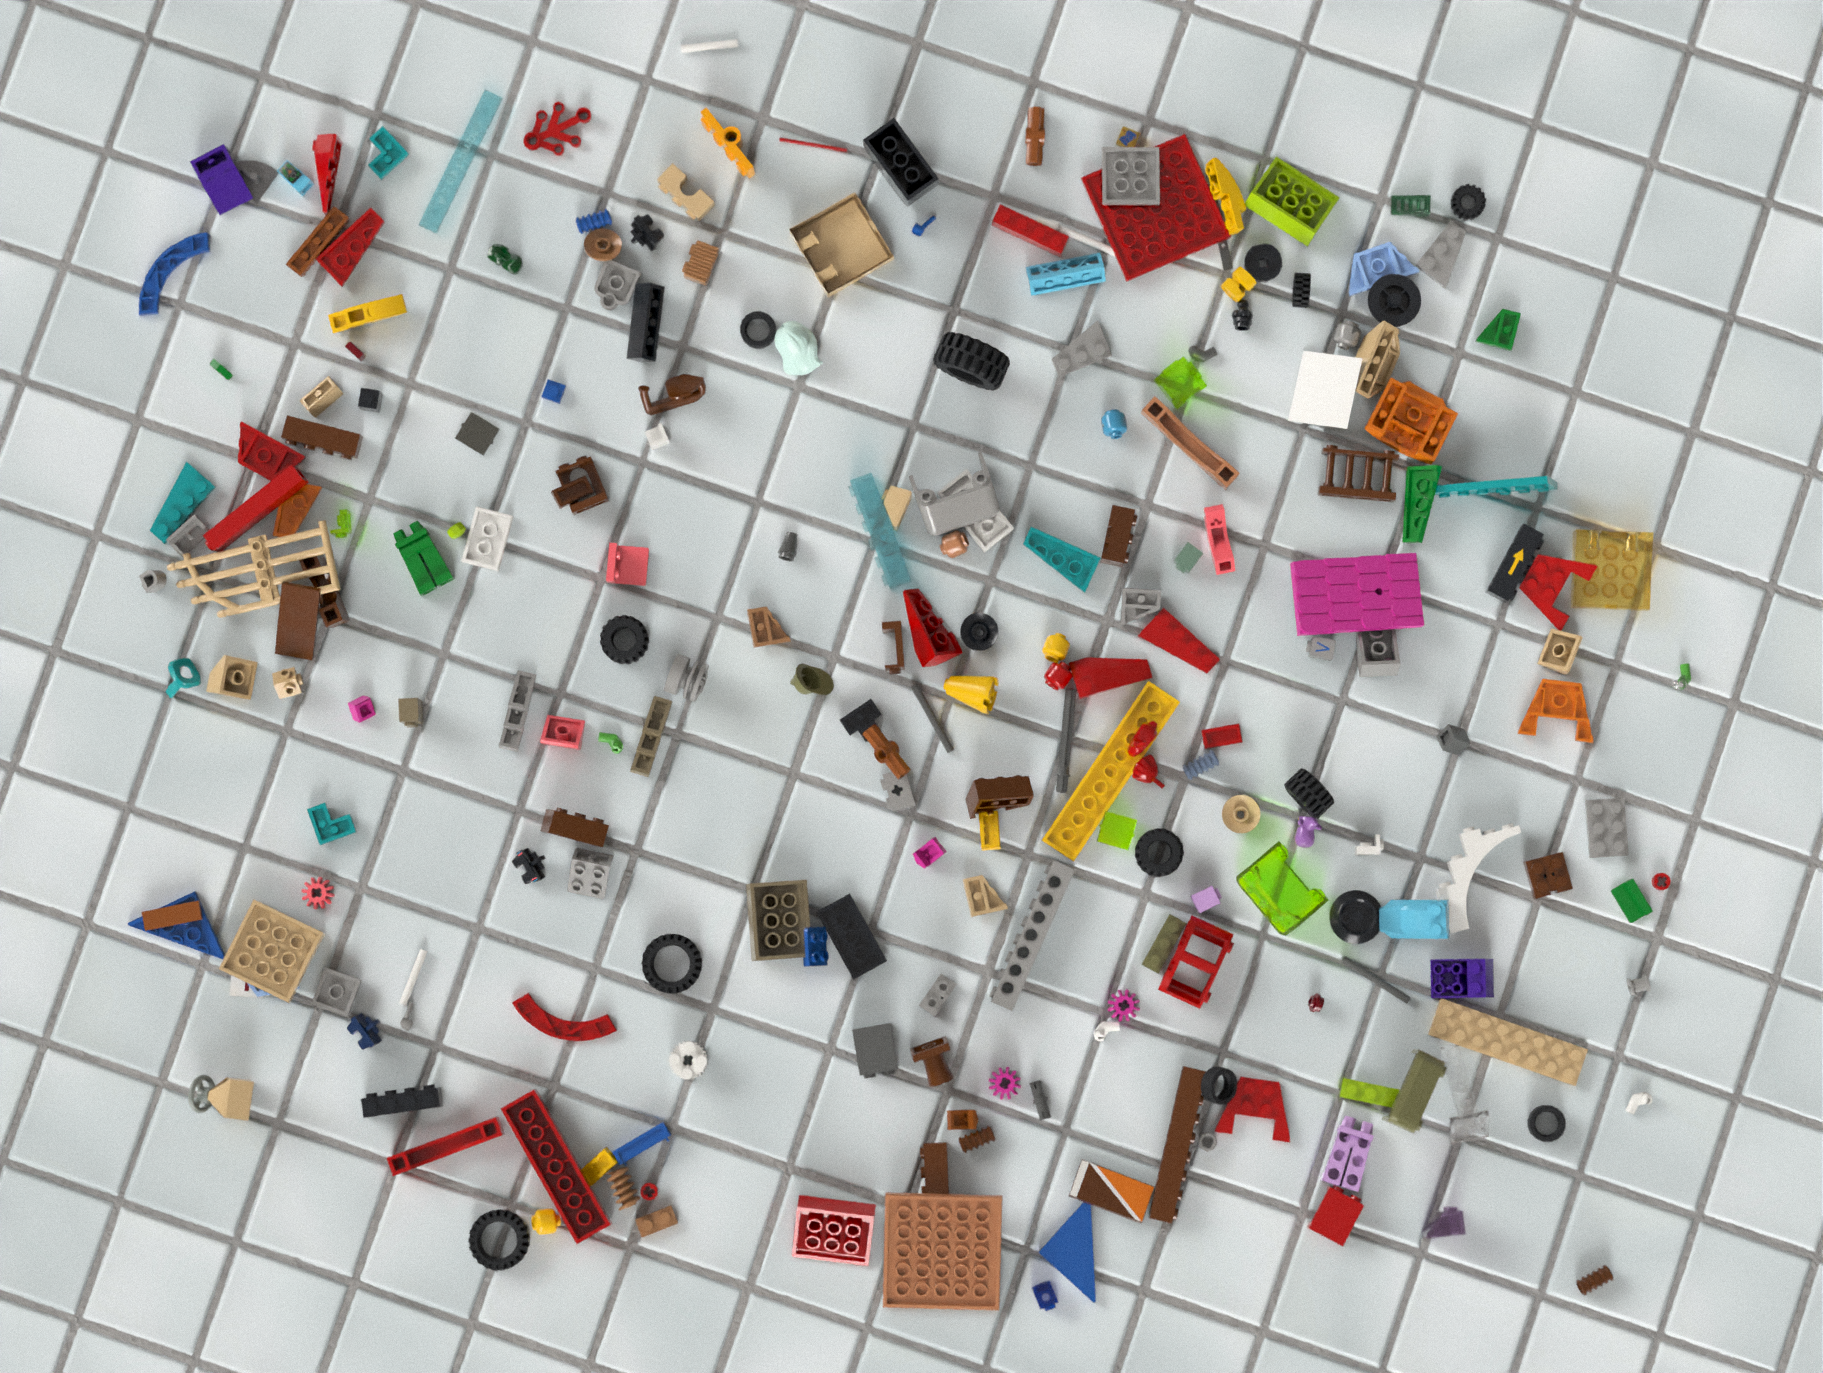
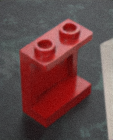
[1307,1185,1364,1246]

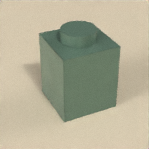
[1173,542,1203,574]

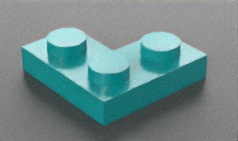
[368,126,409,180]
[307,803,357,845]

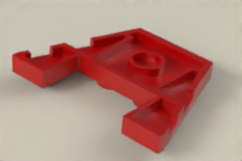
[1519,554,1598,631]
[1215,1077,1290,1142]

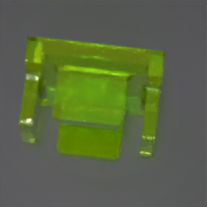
[1153,356,1207,410]

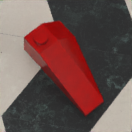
[312,134,343,215]
[903,588,963,667]
[1068,657,1153,699]

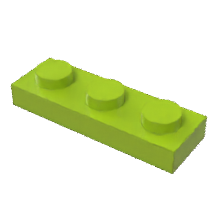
[1339,1078,1400,1108]

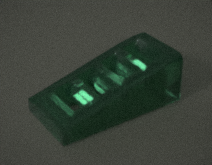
[1391,195,1431,216]

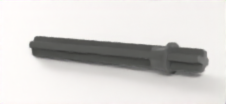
[1055,688,1077,793]

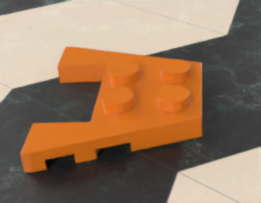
[1517,679,1593,743]

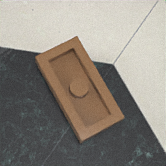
[635,1205,678,1238]

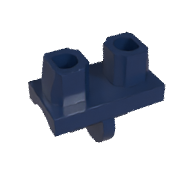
[347,1013,382,1050]

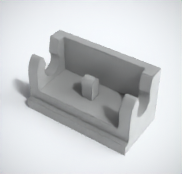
[166,514,209,557]

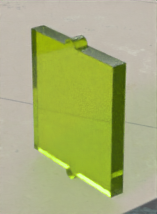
[1097,811,1137,850]

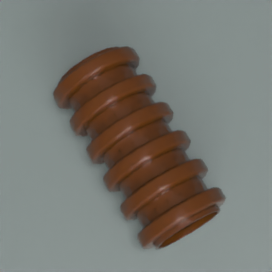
[958,1125,996,1154]
[1576,1265,1614,1296]

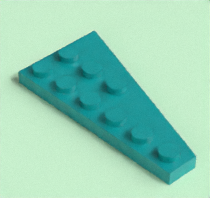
[1435,476,1558,498]

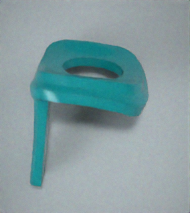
[165,658,201,698]

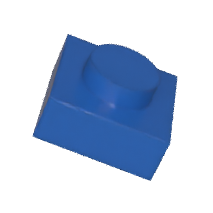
[541,379,566,404]

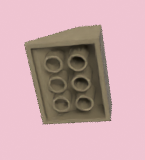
[746,880,810,961]

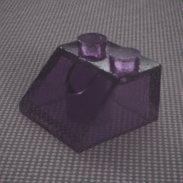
[1422,1206,1466,1238]

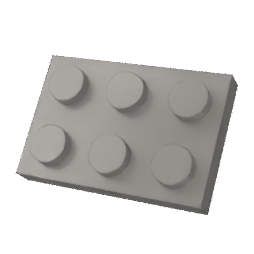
[1585,798,1629,858]

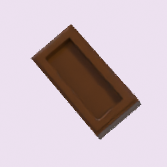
[551,475,594,509]

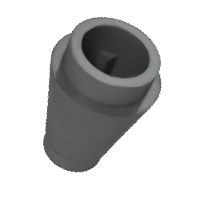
[778,532,797,561]

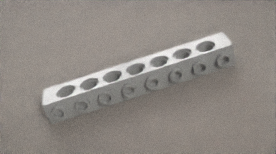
[989,860,1075,1011]

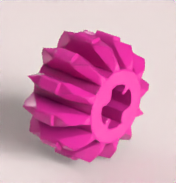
[1107,989,1140,1022]
[989,1067,1021,1100]

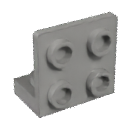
[567,848,614,899]

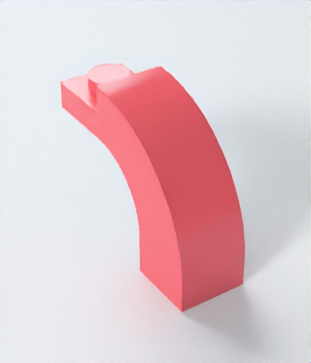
[1204,504,1235,575]

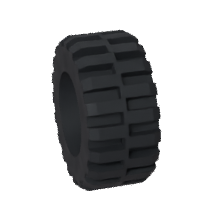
[933,332,1010,391]

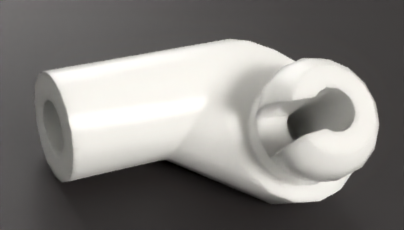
[1625,1092,1652,1115]

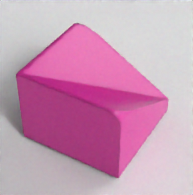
[348,695,376,723]

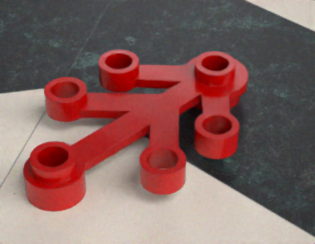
[523,102,592,156]

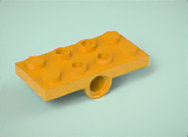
[700,108,755,179]

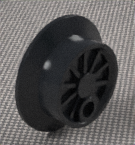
[1368,274,1421,327]
[1329,890,1381,944]

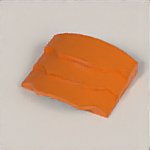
[1364,378,1458,465]

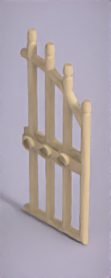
[167,520,341,618]

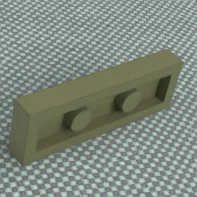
[1141,914,1187,974]

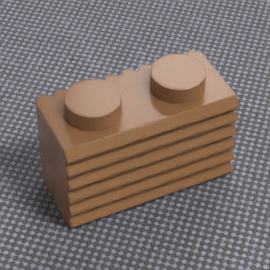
[682,240,719,286]

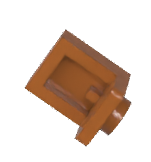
[947,1110,978,1130]

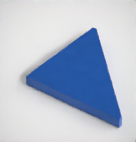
[128,891,225,959]
[1038,1202,1096,1303]

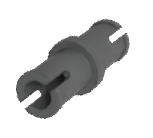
[1029,1080,1051,1121]

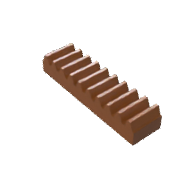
[286,206,350,278]

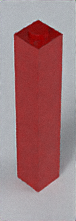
[203,465,309,552]

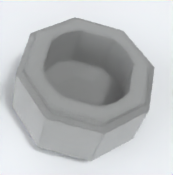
[1198,1132,1217,1152]

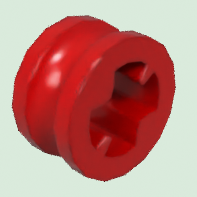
[1652,873,1671,890]
[640,1183,658,1201]

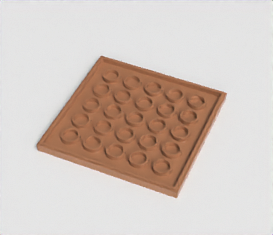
[883,1192,1002,1310]

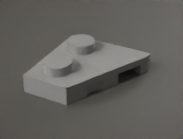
[1120,588,1161,625]

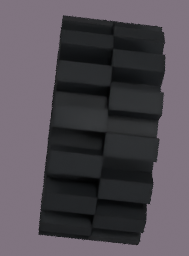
[1450,184,1486,221]
[1292,273,1311,308]

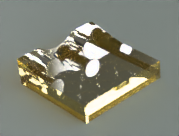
[1571,529,1653,611]

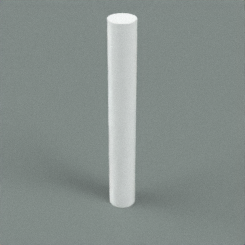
[681,39,738,53]
[399,949,427,1005]

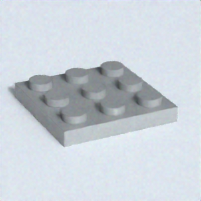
[1102,147,1160,205]

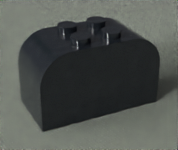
[863,118,939,207]

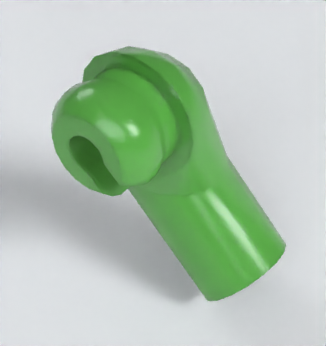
[598,732,623,754]

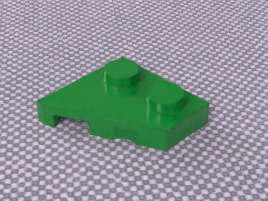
[1475,309,1521,351]

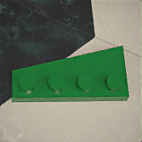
[1402,465,1442,543]

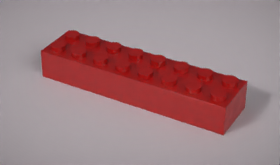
[500,1089,612,1244]

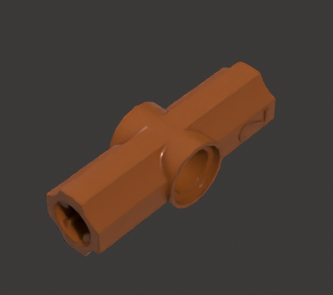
[1025,106,1045,166]
[863,724,911,780]

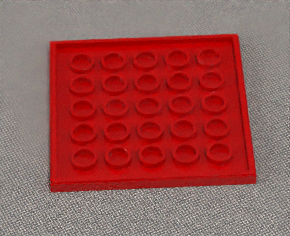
[1081,134,1231,282]

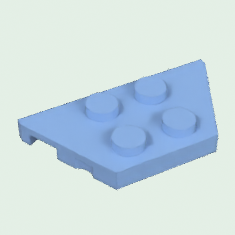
[1348,242,1419,297]

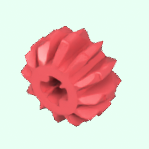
[301,877,335,909]

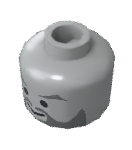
[1334,320,1361,350]

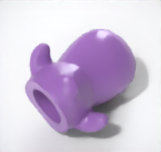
[1295,816,1322,848]

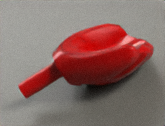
[1132,754,1165,789]

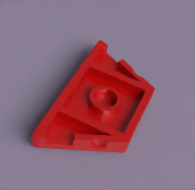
[238,421,306,481]

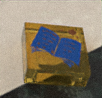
[1116,126,1140,147]

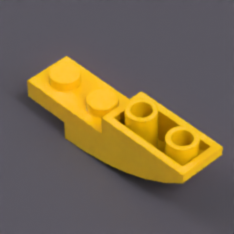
[1206,157,1246,235]
[328,294,408,333]

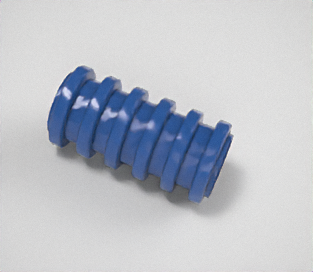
[576,209,612,234]

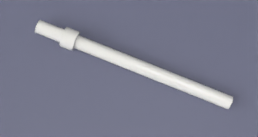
[1036,216,1115,256]

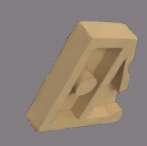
[963,875,1008,917]

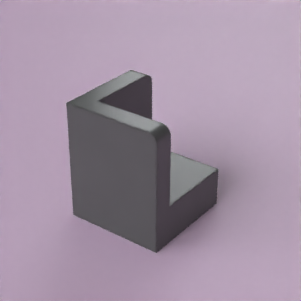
[1436,724,1471,755]

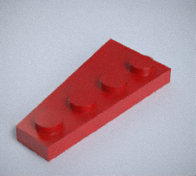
[1138,608,1220,674]

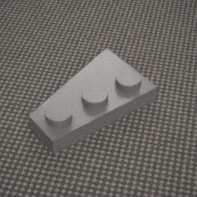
[1415,220,1466,289]
[1052,320,1112,377]

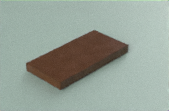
[275,581,321,660]

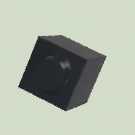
[358,388,383,413]

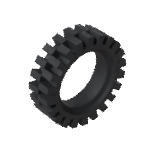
[641,934,702,994]
[468,1209,530,1271]

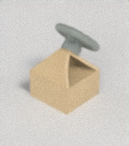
[188,1075,254,1121]

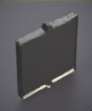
[455,412,500,456]

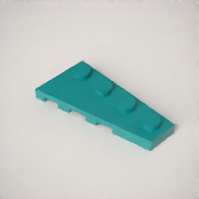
[150,461,216,544]
[1023,527,1101,593]

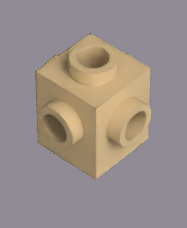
[272,667,304,699]

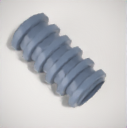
[1182,750,1219,780]

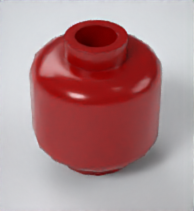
[1044,661,1072,691]

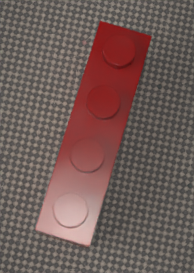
[992,204,1069,257]

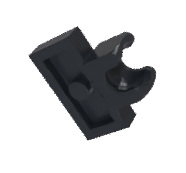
[840,699,882,742]

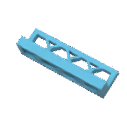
[1026,253,1106,296]

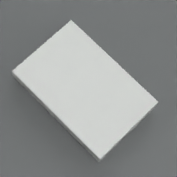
[461,506,514,572]

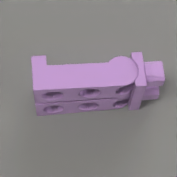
[1320,1116,1374,1192]

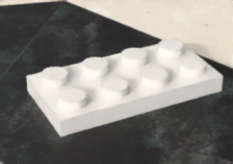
[937,469,1014,553]

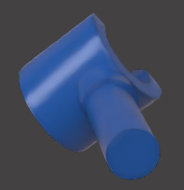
[912,215,936,236]

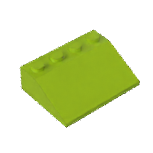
[1245,156,1340,246]

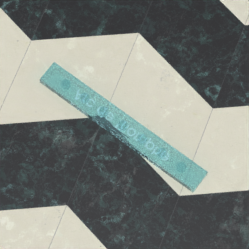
[419,90,503,234]

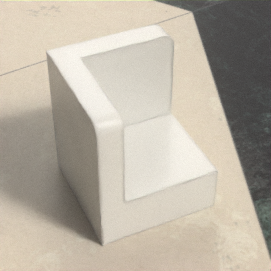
[645,423,670,450]

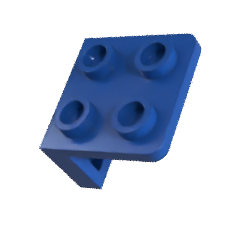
[803,927,829,967]

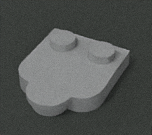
[594,260,642,310]

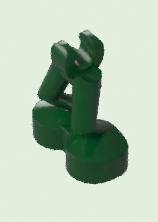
[487,244,523,275]

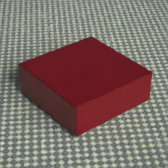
[345,342,365,362]

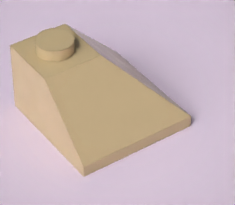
[882,486,912,531]
[206,655,258,700]

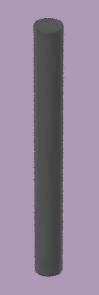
[911,683,954,753]
[1341,956,1411,1004]

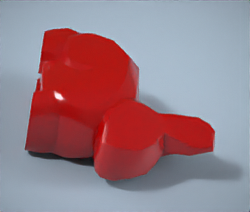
[1127,721,1158,757]

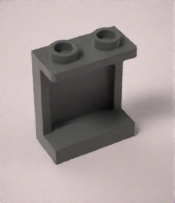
[852,1023,898,1079]

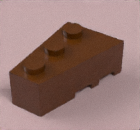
[1100,505,1138,567]
[965,775,1034,819]
[540,807,609,847]

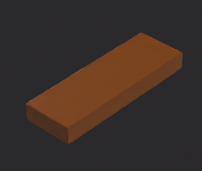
[142,901,203,931]

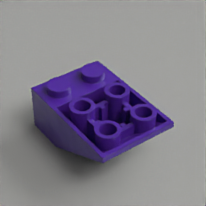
[190,144,253,215]
[1430,959,1494,998]

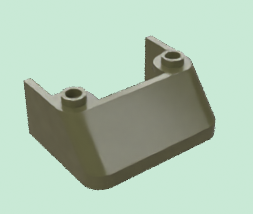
[1382,1049,1447,1133]

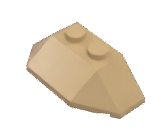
[1355,321,1400,399]

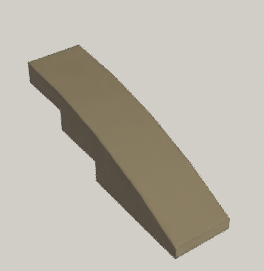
[630,696,672,777]

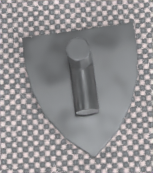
[235,160,279,203]

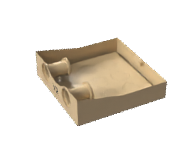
[789,192,894,298]
[219,899,325,1003]

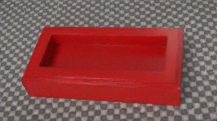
[1201,723,1243,749]

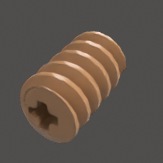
[605,1167,640,1211]

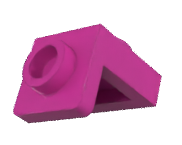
[912,837,947,869]

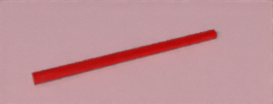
[779,138,847,152]

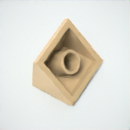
[1537,629,1583,675]

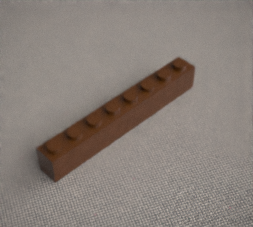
[1148,1066,1206,1224]

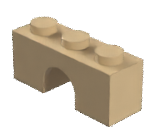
[657,163,715,222]

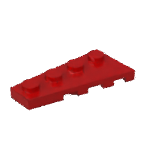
[316,208,385,287]

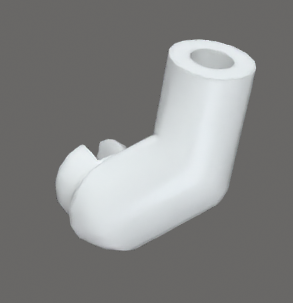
[1093,1022,1120,1041]

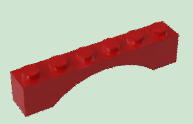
[387,1116,505,1176]

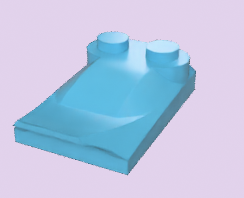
[1379,900,1450,939]

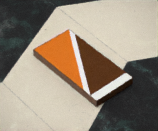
[1069,1159,1154,1224]

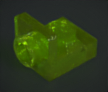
[330,509,352,538]

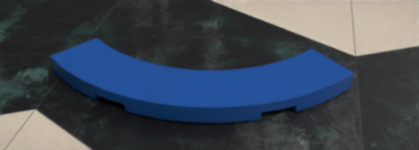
[139,232,210,316]

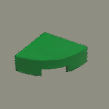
[209,358,233,380]

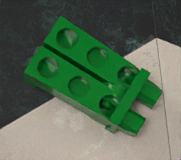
[393,521,455,596]

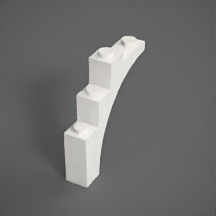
[1435,823,1521,934]

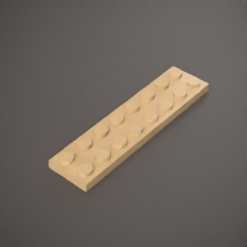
[1428,998,1588,1086]

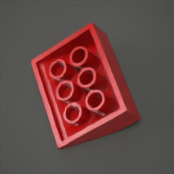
[792,1195,876,1266]

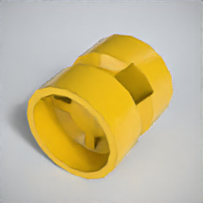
[1221,266,1257,303]

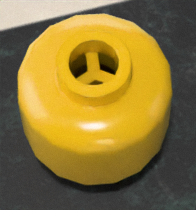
[1042,633,1070,663]
[531,1208,561,1235]

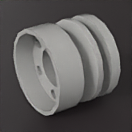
[664,654,709,702]

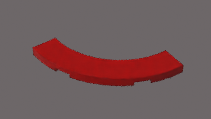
[512,993,617,1041]

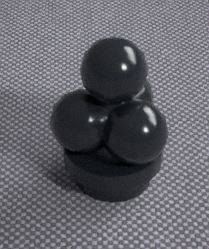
[1232,299,1253,331]

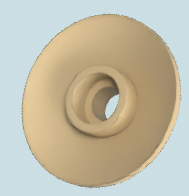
[1222,795,1260,833]

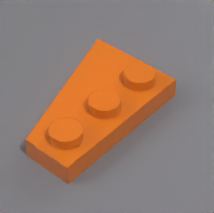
[272,484,322,537]

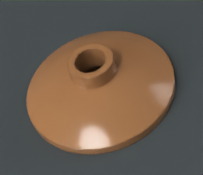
[584,229,622,261]

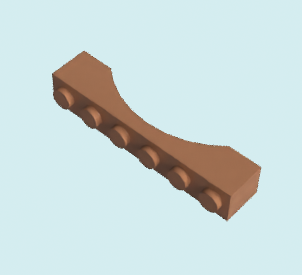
[1141,396,1240,490]

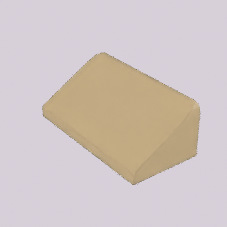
[300,376,343,418]

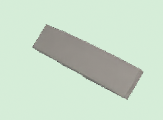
[499,670,536,752]

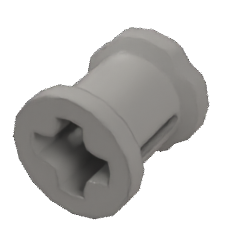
[1627,974,1651,996]

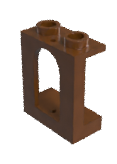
[555,456,609,515]
[882,621,905,674]

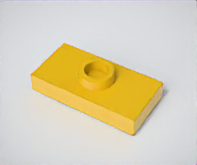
[979,810,1001,851]
[582,1147,618,1186]

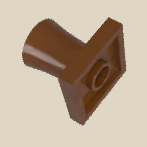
[910,1036,954,1087]

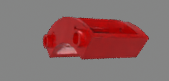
[1158,915,1234,1009]

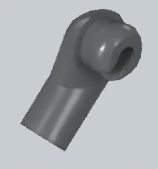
[1188,345,1218,362]

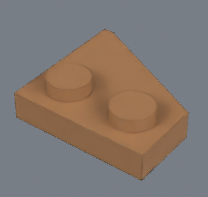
[747,606,790,648]

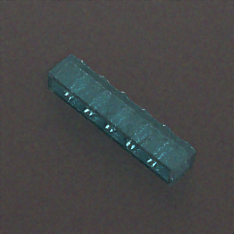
[848,473,911,589]

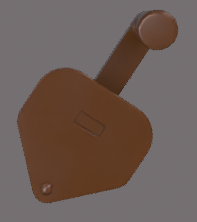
[638,374,706,415]

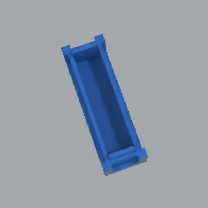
[613,1122,671,1166]

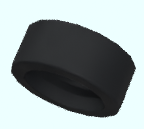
[740,311,776,349]
[1201,1066,1238,1105]
[1528,1105,1566,1142]

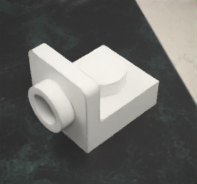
[1355,835,1384,855]

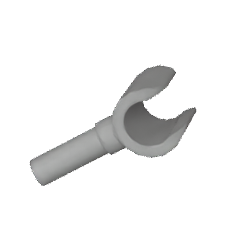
[400,1002,413,1031]

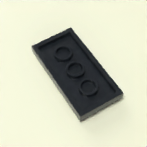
[816,894,887,980]

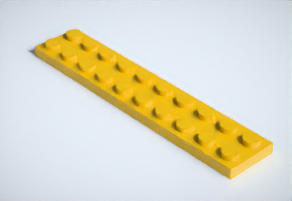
[1042,681,1180,862]

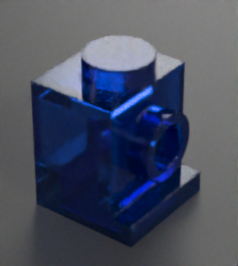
[1031,1280,1058,1311]

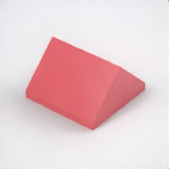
[540,715,585,750]

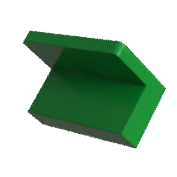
[1611,878,1653,923]

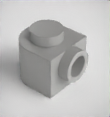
[139,570,167,593]

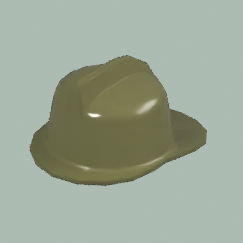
[790,663,834,695]

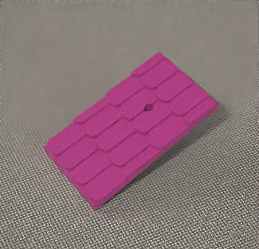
[1290,553,1424,636]

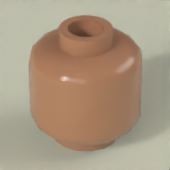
[939,530,969,558]

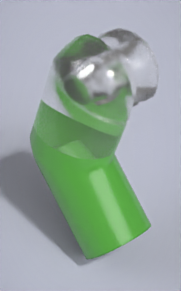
[1672,664,1691,690]

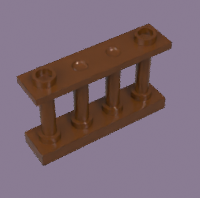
[1318,445,1400,503]

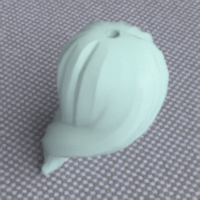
[775,321,823,375]

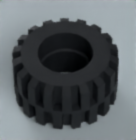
[600,615,649,664]
[1284,768,1335,819]
[1135,828,1184,877]

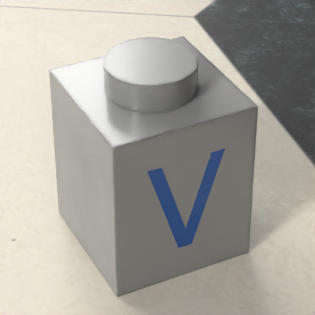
[1306,636,1336,661]

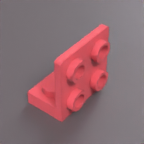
[606,543,649,586]

